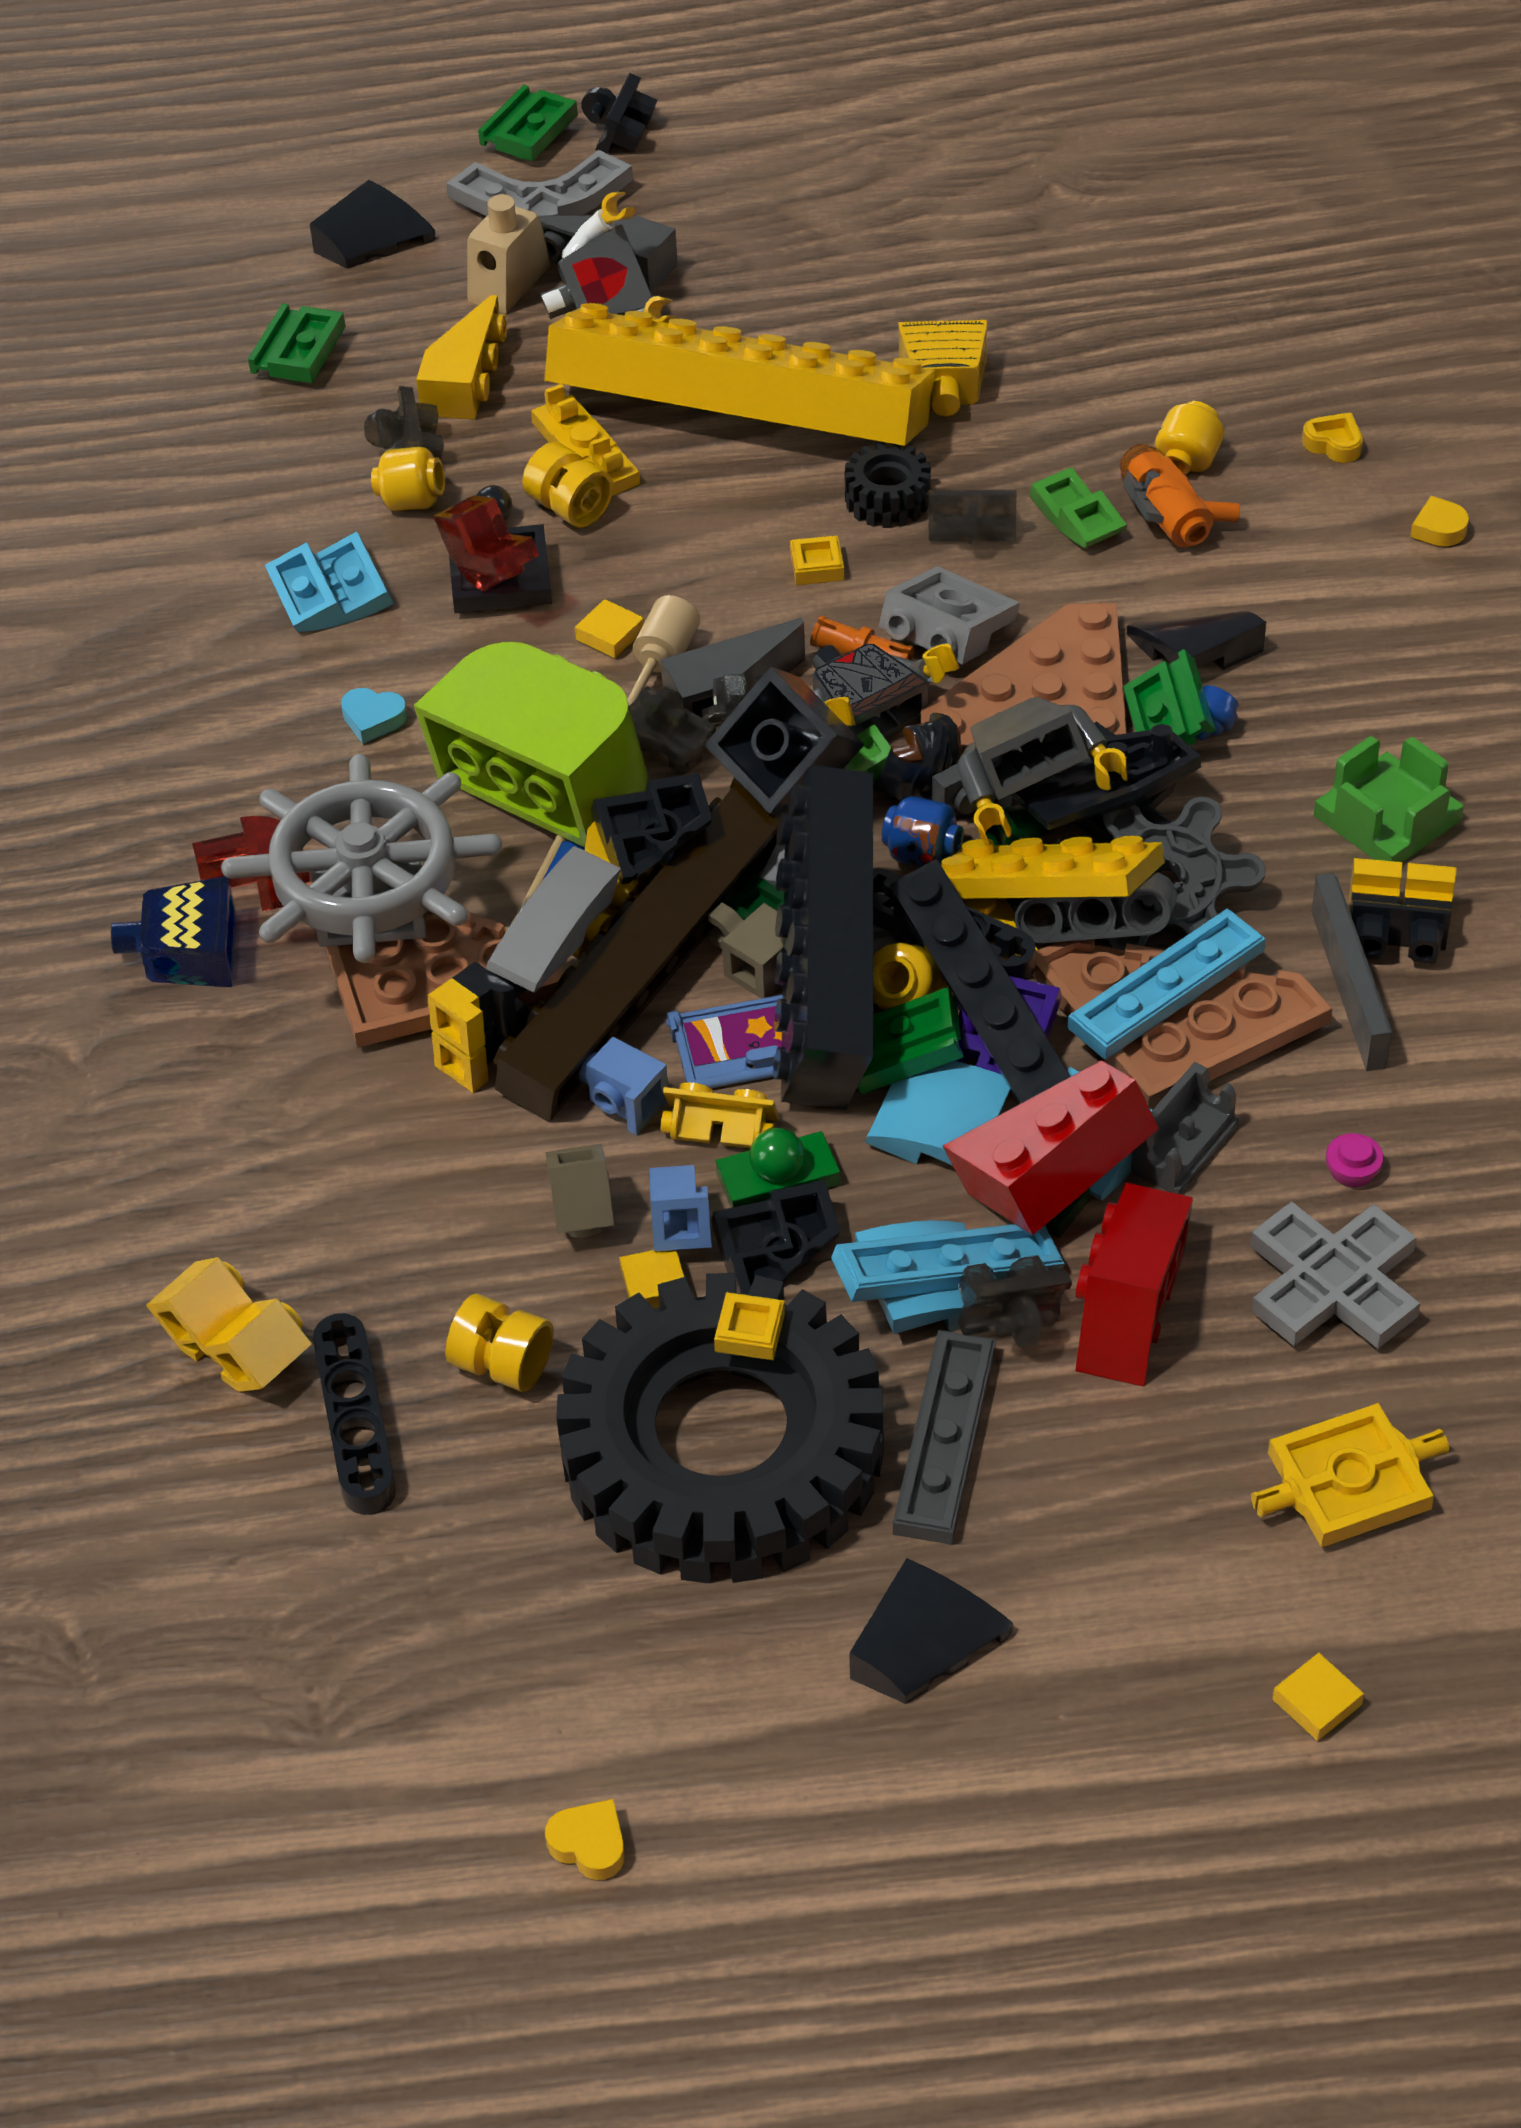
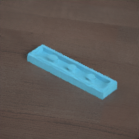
[1068,908,1266,1060]
[831,1224,1065,1302]

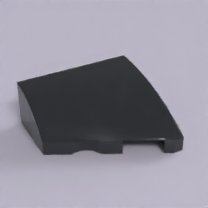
[310,179,436,269]
[1127,611,1266,670]
[591,773,713,884]
[711,1180,840,1295]
[849,1558,1013,1704]

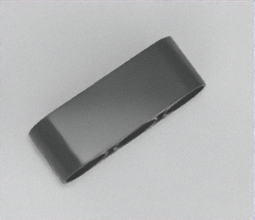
[1015,872,1177,943]

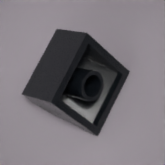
[705,666,865,815]

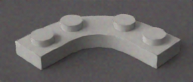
[446,150,633,216]

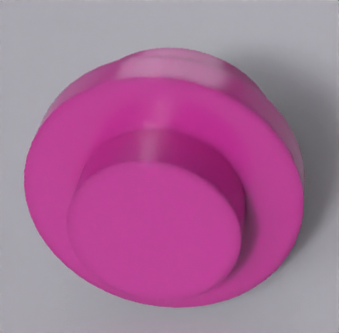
[1326,1133,1383,1187]

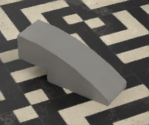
[486,846,621,992]

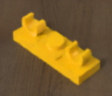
[531,384,641,496]

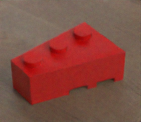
[943,1060,1159,1235]
[1075,1183,1193,1387]

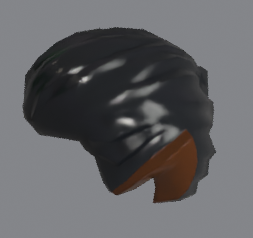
[875,713,961,800]

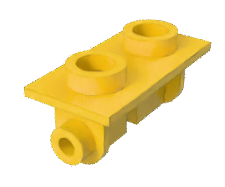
[661,1082,779,1148]

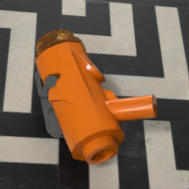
[1119,443,1240,547]

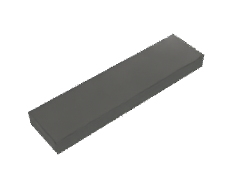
[1311,873,1392,1071]
[893,1330,996,1545]

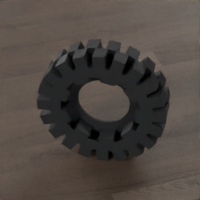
[556,1273,884,1584]

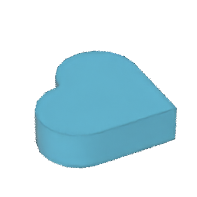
[341,688,407,744]

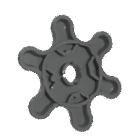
[1088,796,1266,950]

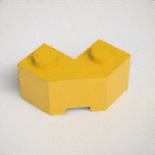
[146,1257,312,1392]

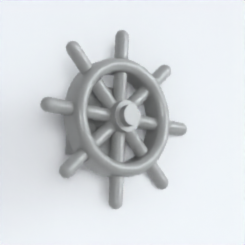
[221,754,503,963]

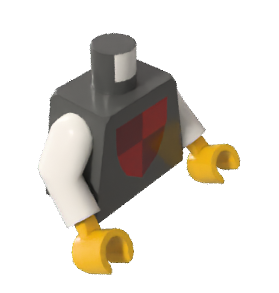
[540,192,676,323]

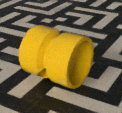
[522,441,613,528]
[445,1293,554,1392]

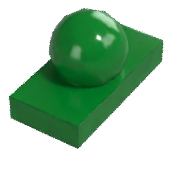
[715,1128,840,1208]

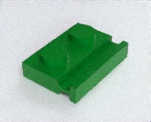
[478,84,578,162]
[248,303,346,383]
[1123,649,1215,746]
[857,987,963,1094]

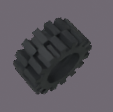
[844,442,931,528]

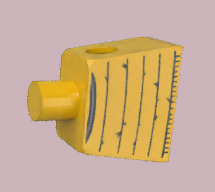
[899,320,987,416]

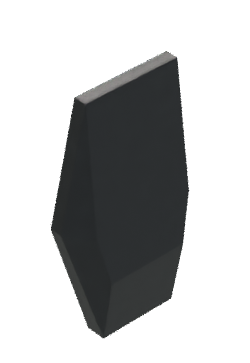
[1011,724,1201,830]

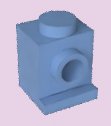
[579,1037,668,1136]
[649,1165,712,1251]

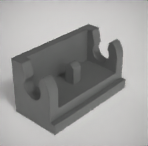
[1131,1062,1239,1194]

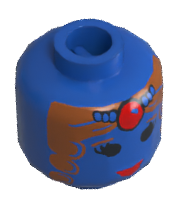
[882,796,964,868]

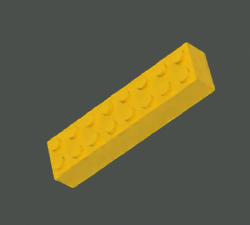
[544,303,935,446]

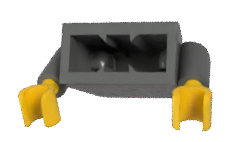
[812,644,960,740]
[958,697,1127,845]

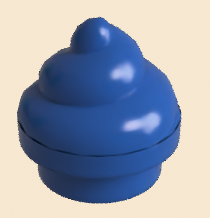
[1196,685,1239,740]

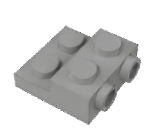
[878,566,1020,664]

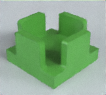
[1313,736,1464,863]

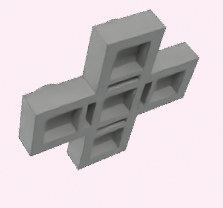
[1250,1201,1420,1349]

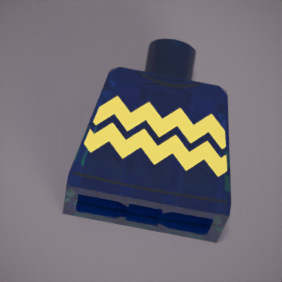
[111,877,236,987]

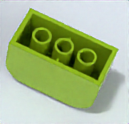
[414,642,648,847]

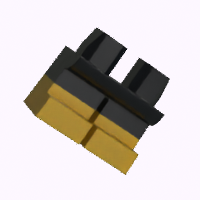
[1349,858,1457,964]
[428,961,531,1093]

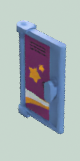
[666,995,783,1088]

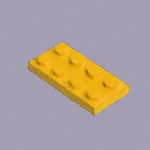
[941,836,1165,899]

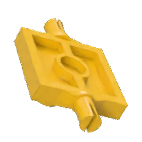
[1251,1403,1449,1548]

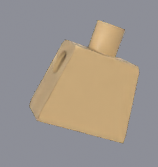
[467,194,550,314]

